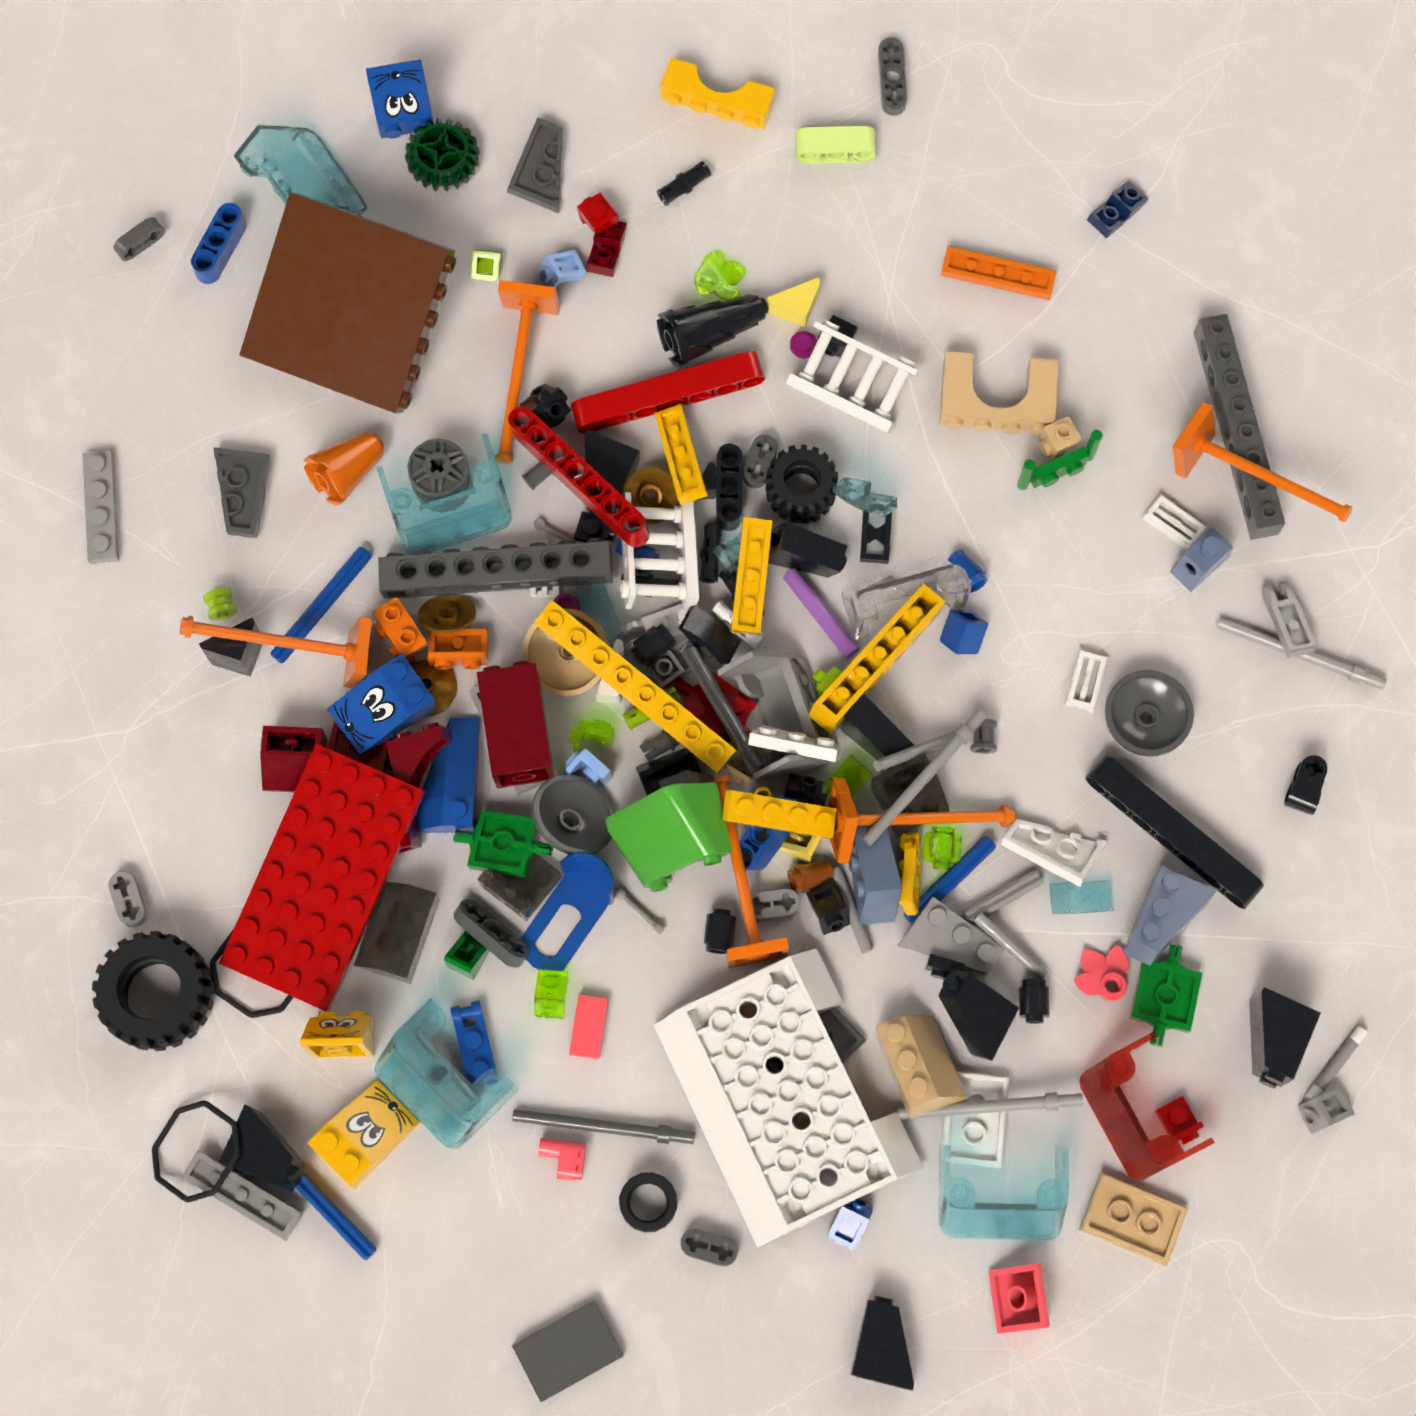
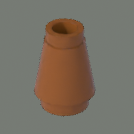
[787,860,834,893]

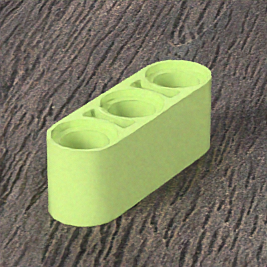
[795,126,876,164]

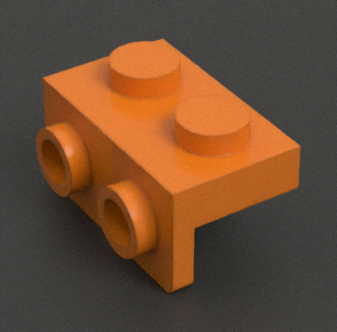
[372,597,427,665]
[428,629,488,670]

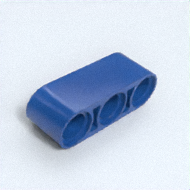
[191,203,246,284]
[740,796,800,871]

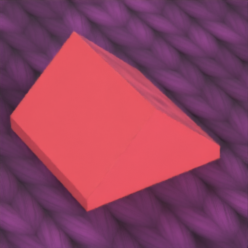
[989,1263,1050,1334]

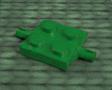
[453,810,553,877]
[1130,945,1202,1047]

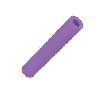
[783,568,859,659]

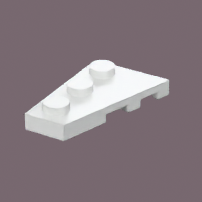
[748,725,842,762]
[1001,819,1108,887]

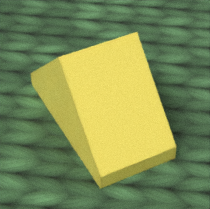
[767,277,821,327]
[779,832,823,863]

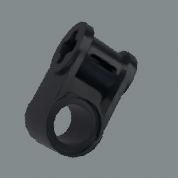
[1284,755,1328,815]

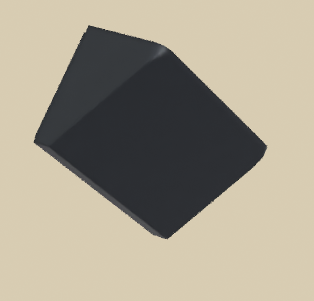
[636,747,701,795]

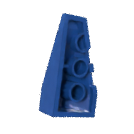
[416,717,480,833]

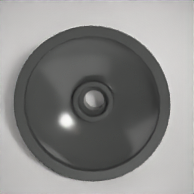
[1105,670,1194,757]
[532,774,615,855]

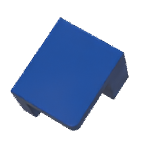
[940,610,989,654]

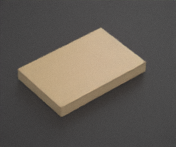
[1079,1172,1188,1266]

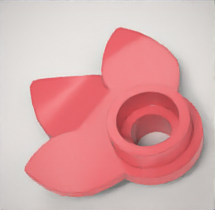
[1074,945,1129,1001]

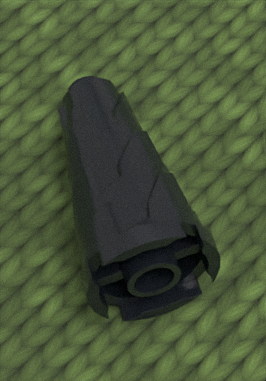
[656,294,768,367]

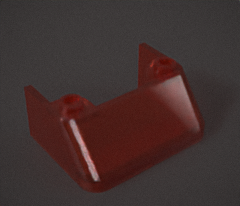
[1079,1032,1215,1180]

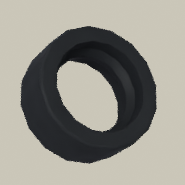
[619,1172,677,1233]

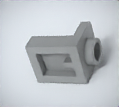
[1298,1086,1355,1134]

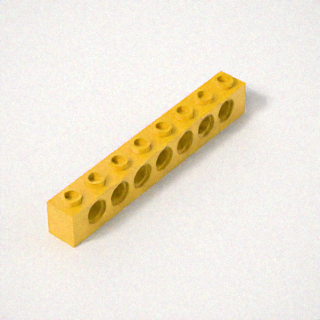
[534,600,737,774]

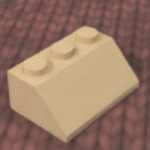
[876,1015,967,1119]

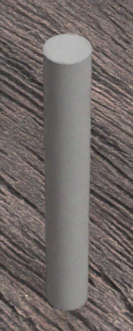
[832,867,873,954]
[973,912,1048,979]

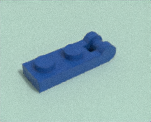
[450,1000,499,1090]

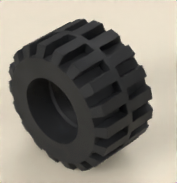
[765,445,838,524]

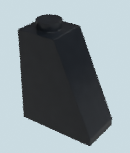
[585,429,640,515]
[768,522,847,578]
[841,694,915,775]
[938,969,1019,1061]
[219,1104,306,1192]
[850,1296,914,1391]

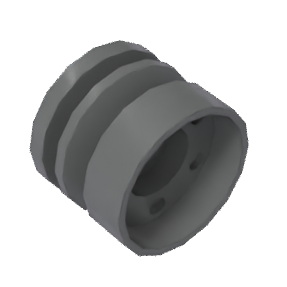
[407,438,472,512]

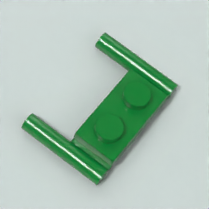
[1017,430,1103,490]

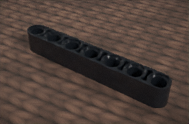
[1085,755,1264,909]

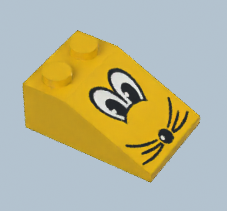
[300,1011,374,1058]
[307,1080,420,1189]

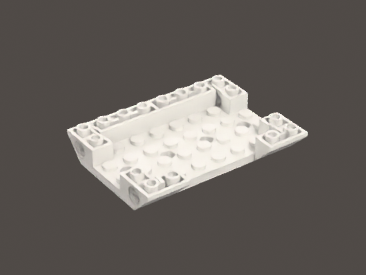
[654,948,924,1248]

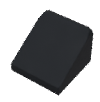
[698,462,716,500]

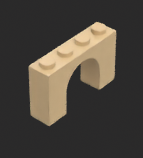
[939,351,1059,436]

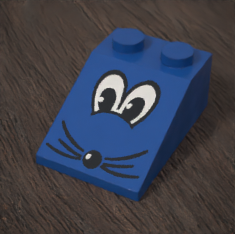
[366,59,434,139]
[327,654,435,757]

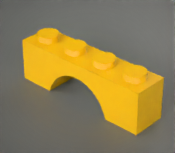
[660,58,775,130]

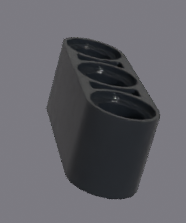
[716,443,743,531]

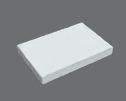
[940,1071,1009,1169]

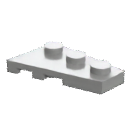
[897,897,1005,974]

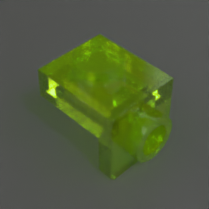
[569,719,616,753]
[824,754,873,798]
[534,970,568,1019]

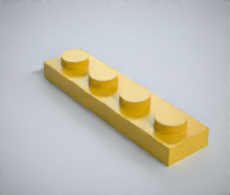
[654,404,708,505]
[730,517,773,636]
[722,790,837,838]

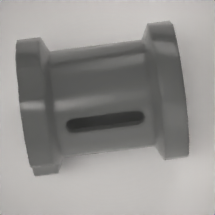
[970,719,997,754]

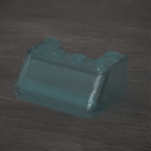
[234,125,367,216]
[375,998,519,1149]

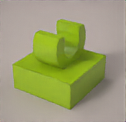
[811,666,842,696]

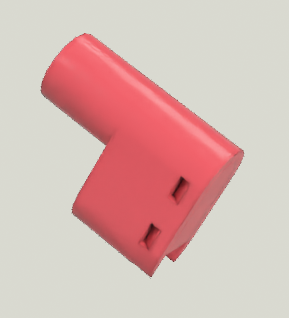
[538,1138,586,1181]

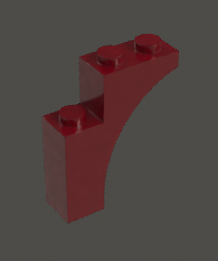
[386,722,453,854]

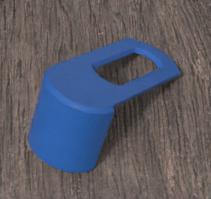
[520,852,615,973]

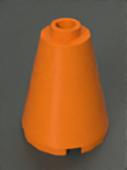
[304,432,384,506]

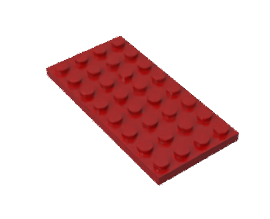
[219,744,426,1012]

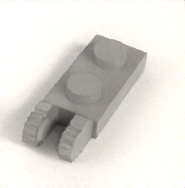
[1262,581,1317,658]

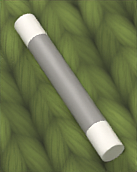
[1304,1026,1367,1101]

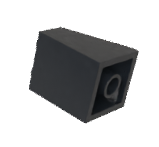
[1249,987,1321,1088]

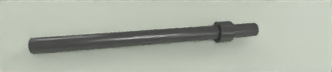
[512,1109,695,1144]

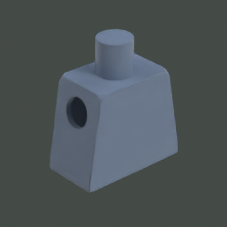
[1171,528,1233,592]

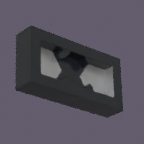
[860,504,892,564]

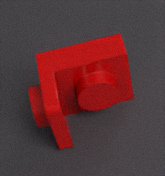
[1155,1096,1204,1145]

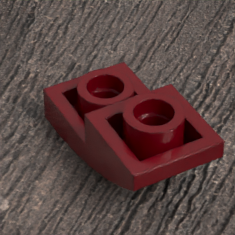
[586,221,627,277]

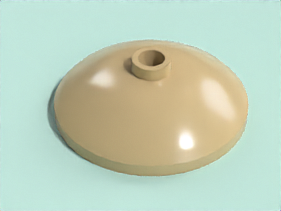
[522,608,609,696]

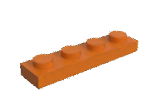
[941,246,1057,301]

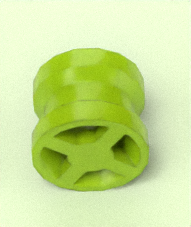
[203,588,237,621]

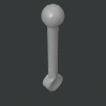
[534,518,585,543]
[615,888,664,934]

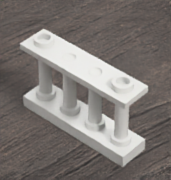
[786,320,920,434]
[616,492,699,611]

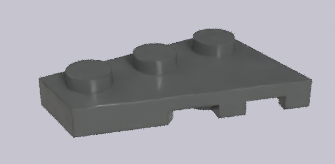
[507,117,563,213]
[213,447,271,538]

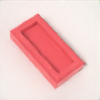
[569,994,609,1060]

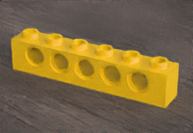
[808,583,946,735]

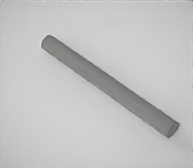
[873,731,954,772]

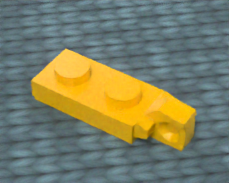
[899,833,922,915]

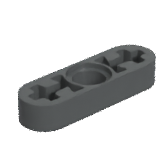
[878,38,907,116]
[453,899,529,968]

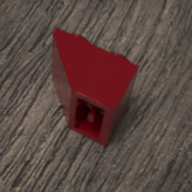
[260,725,327,793]

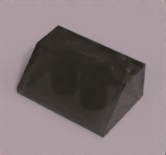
[354,882,440,984]

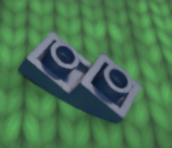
[1087,181,1148,239]

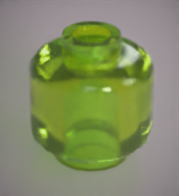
[923,826,962,870]

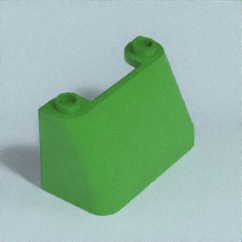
[605,782,732,892]

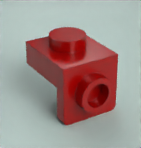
[577,192,619,235]

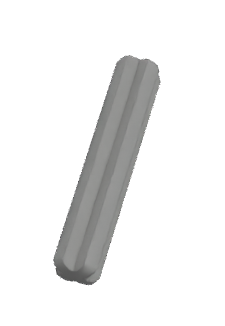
[962,870,1043,925]

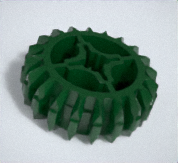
[405,117,480,192]

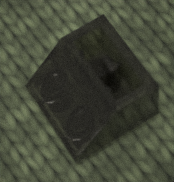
[870,752,950,838]

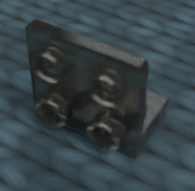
[477,854,562,922]

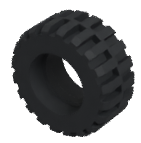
[92,931,215,1051]

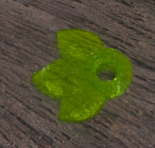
[694,251,746,300]

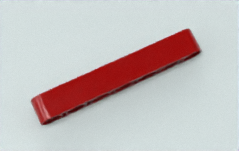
[571,351,765,434]
[508,407,650,547]

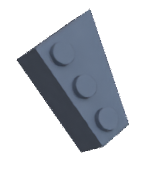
[848,826,902,925]
[1122,865,1217,966]

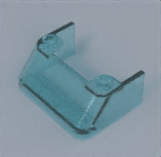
[376,433,512,555]
[938,1143,1069,1240]

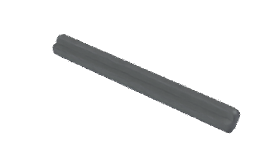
[682,646,765,774]

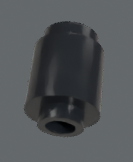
[632,623,676,665]
[704,909,736,954]
[1019,979,1050,1024]

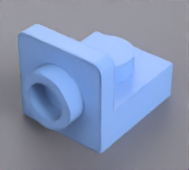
[538,250,587,289]
[565,748,612,786]

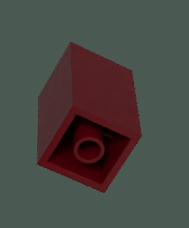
[477,661,555,789]

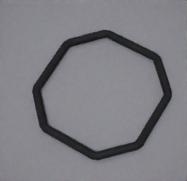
[210,929,294,1018]
[152,1100,241,1203]

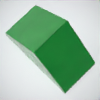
[444,931,489,980]

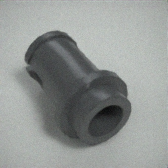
[522,462,554,490]
[639,730,679,762]

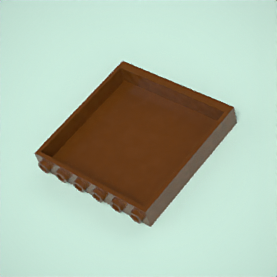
[239,192,456,414]

